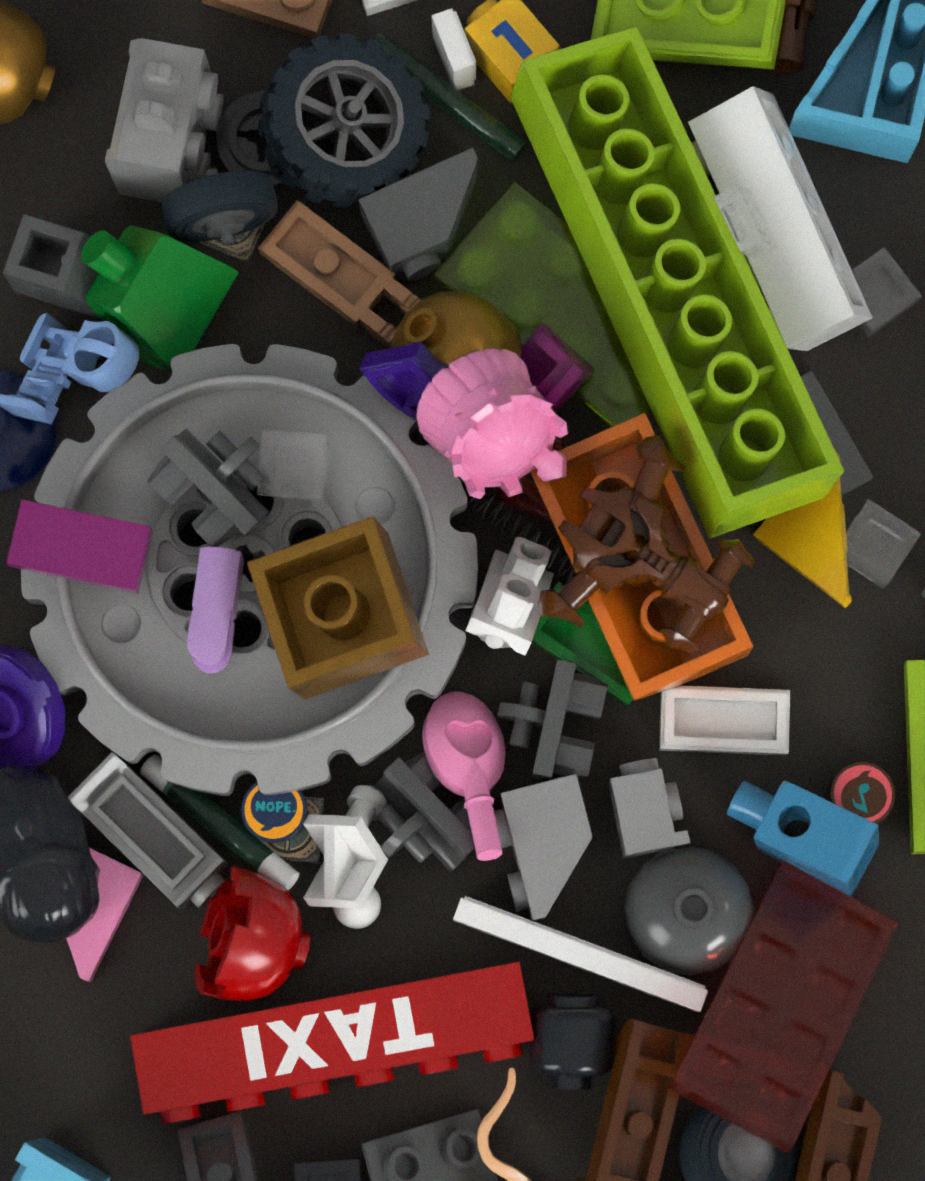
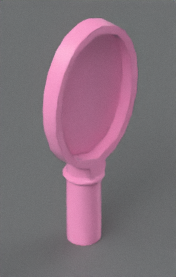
[422,691,506,861]

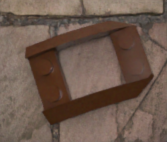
[575,1019,882,1181]

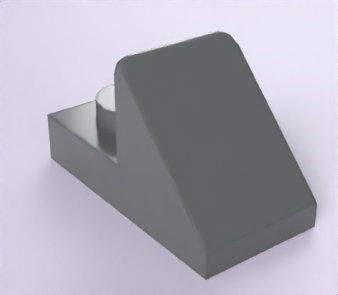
[178,1111,259,1181]

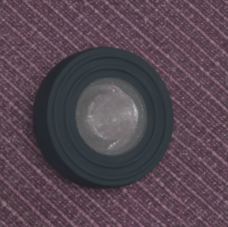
[679,1094,796,1181]

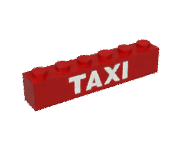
[130,962,534,1124]

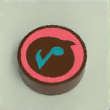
[828,762,895,824]

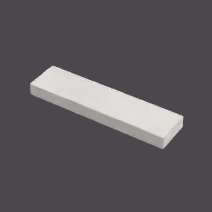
[453,896,708,1012]

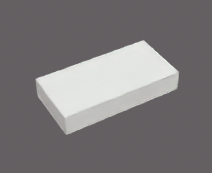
[659,686,790,756]

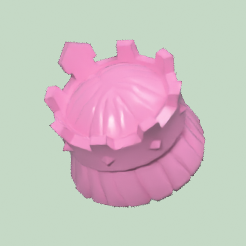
[416,348,568,499]

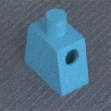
[727,780,880,900]

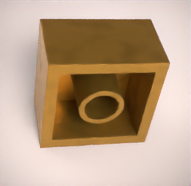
[247,516,429,700]

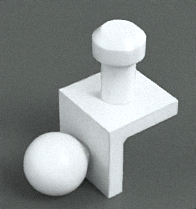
[303,785,388,929]

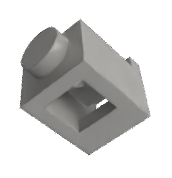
[608,758,690,859]

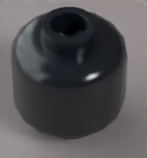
[530,993,615,1090]

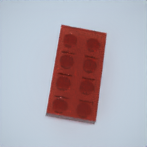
[668,861,898,1153]

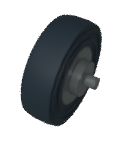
[162,169,278,245]

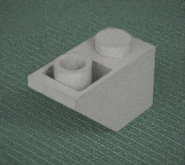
[494,774,593,922]

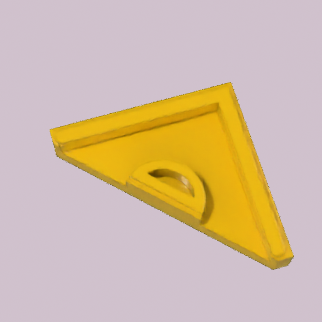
[753,450,852,608]

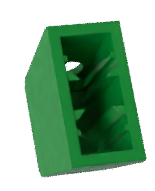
[81,225,239,372]

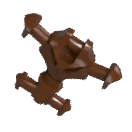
[538,435,755,654]

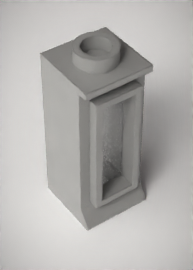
[68,752,229,910]

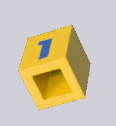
[465,0,561,104]

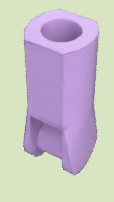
[187,547,244,673]

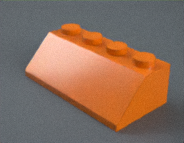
[530,413,754,701]

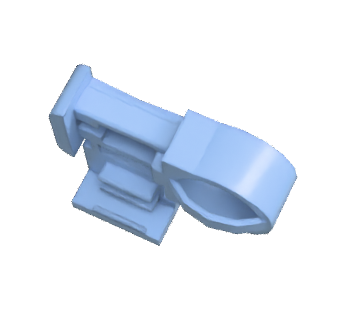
[0,313,139,424]

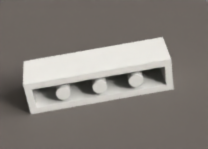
[688,86,873,351]

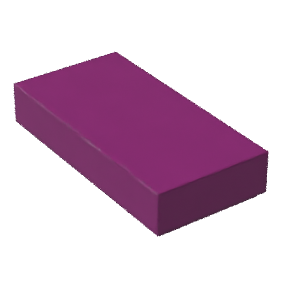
[6,499,153,594]

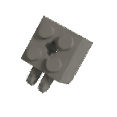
[105,38,224,203]

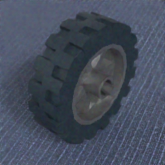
[258,33,430,208]

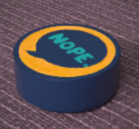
[241,782,308,843]

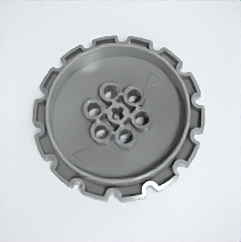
[21,344,478,796]

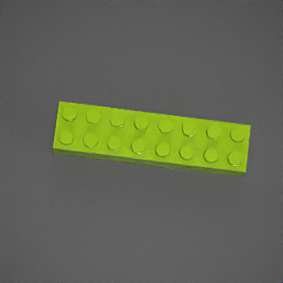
[510,26,844,539]

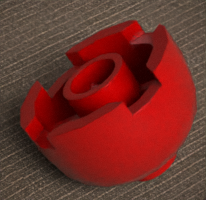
[195,866,310,1002]

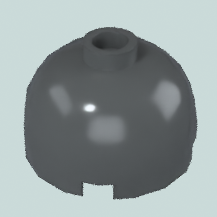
[623,845,754,976]

